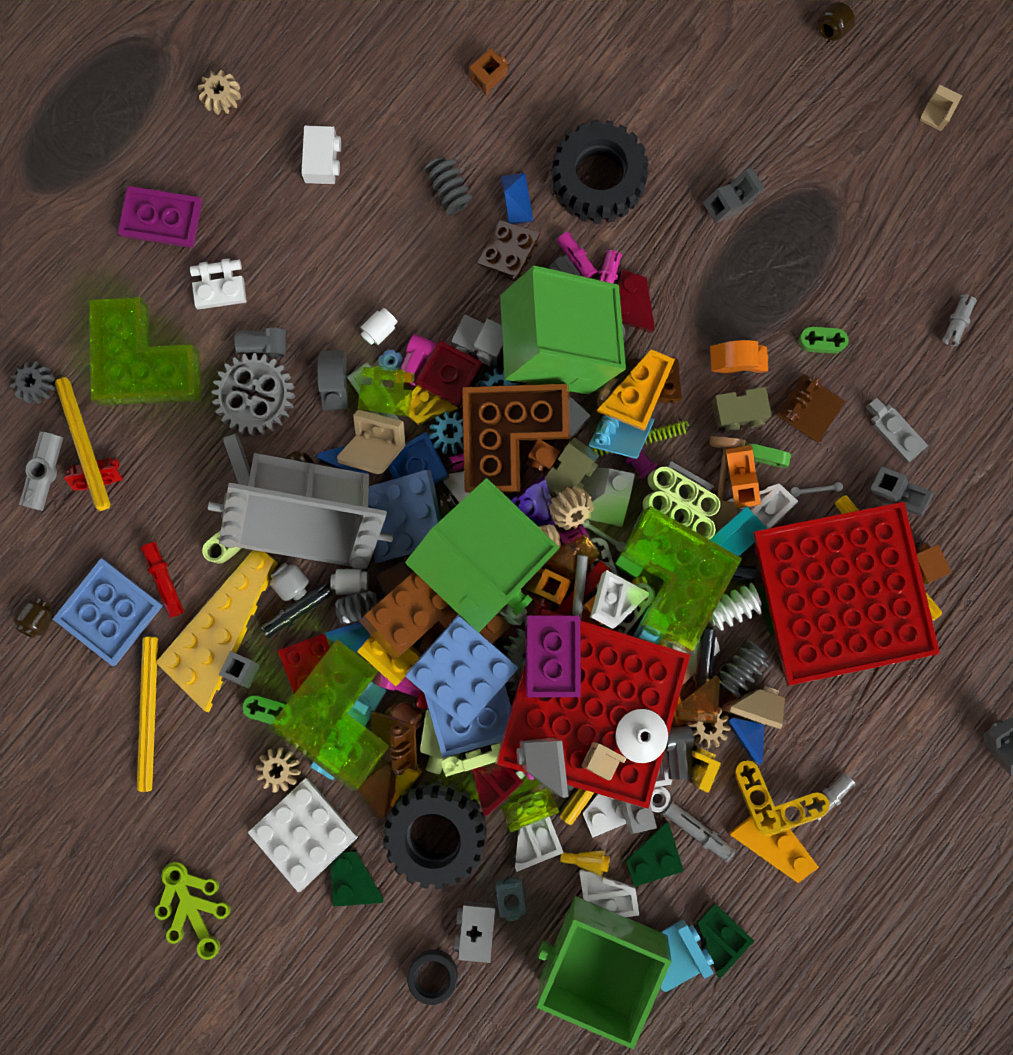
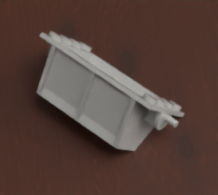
[208,453,393,570]

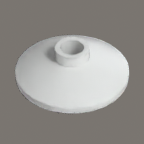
[615,709,668,763]

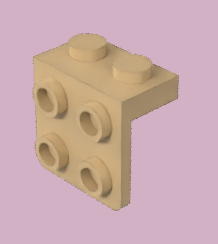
[337,410,405,474]

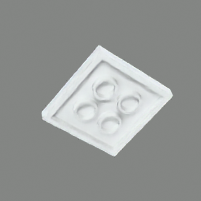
[248,778,358,892]

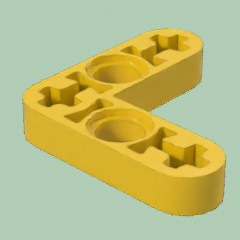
[735,761,830,836]

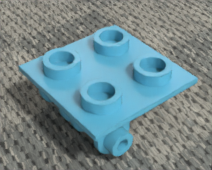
[589,414,655,459]

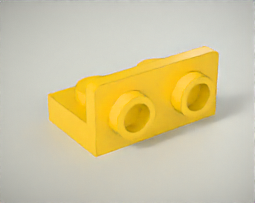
[357,635,422,686]
[690,747,721,793]

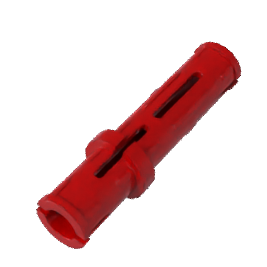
[140,541,185,618]

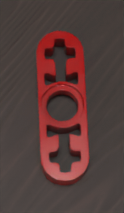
[555,561,611,616]

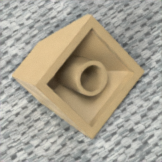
[722,686,785,729]

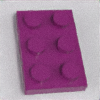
[118,186,203,248]
[525,616,581,697]

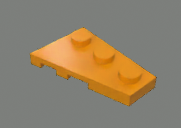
[597,349,675,431]
[728,806,819,883]

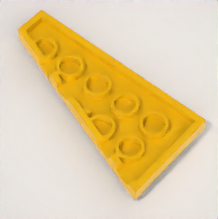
[156,550,278,713]

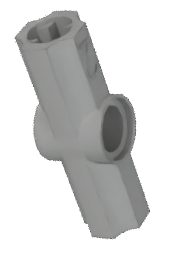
[19,431,63,511]

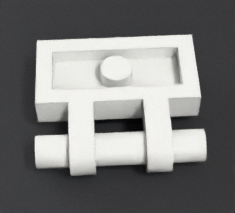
[190,258,247,310]

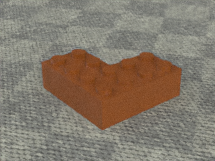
[463,384,570,493]
[359,572,511,660]

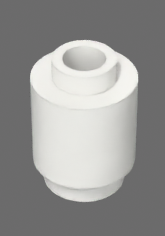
[360,308,397,345]
[331,569,369,595]

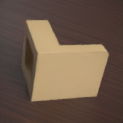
[920,85,962,131]
[581,742,627,780]

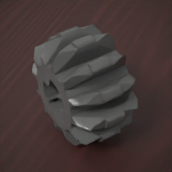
[10,361,56,404]
[335,591,379,625]

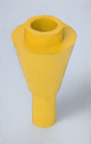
[390,764,422,807]
[560,850,610,877]

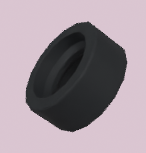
[407,949,458,1005]

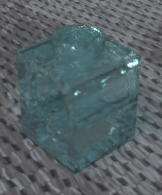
[496,878,526,921]

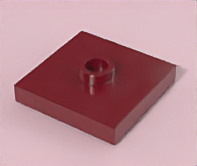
[414,340,484,408]

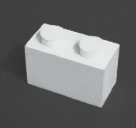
[302,126,341,184]

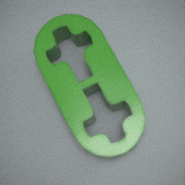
[798,327,849,354]
[745,443,791,468]
[242,695,292,726]

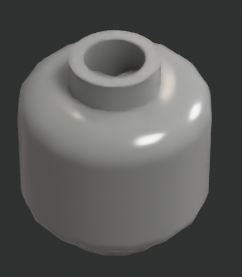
[270,563,308,601]

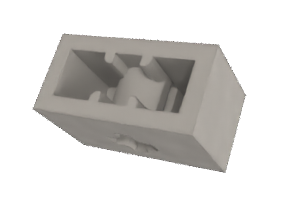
[454,901,495,963]

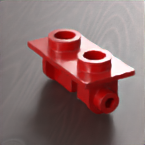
[64,457,123,491]

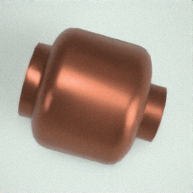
[386,702,424,738]

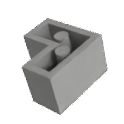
[451,314,503,368]

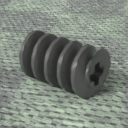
[425,158,473,215]
[714,640,769,698]

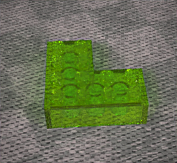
[89,297,201,406]
[620,506,742,652]
[268,640,389,791]

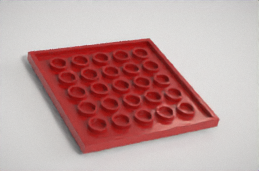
[753,502,940,686]
[495,609,690,809]

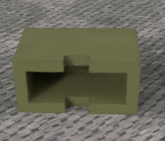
[712,387,772,432]
[545,438,599,495]

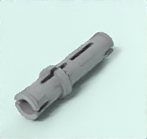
[663,801,736,863]

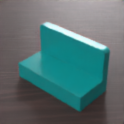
[708,507,768,563]

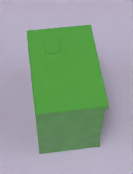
[500,265,626,395]
[405,478,560,633]
[536,896,672,1050]

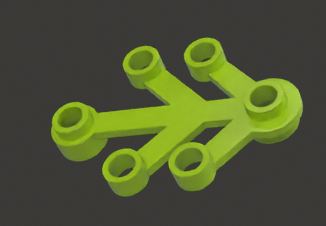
[155,862,231,960]

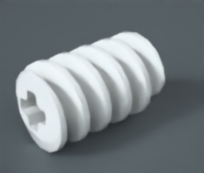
[703,583,762,631]

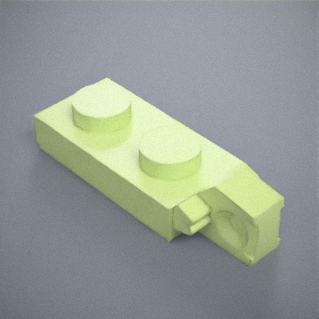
[441,742,501,777]

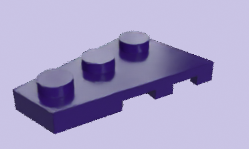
[509,475,556,527]

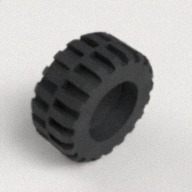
[552,120,649,224]
[383,780,487,889]

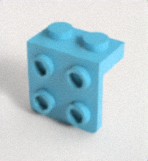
[661,919,714,992]

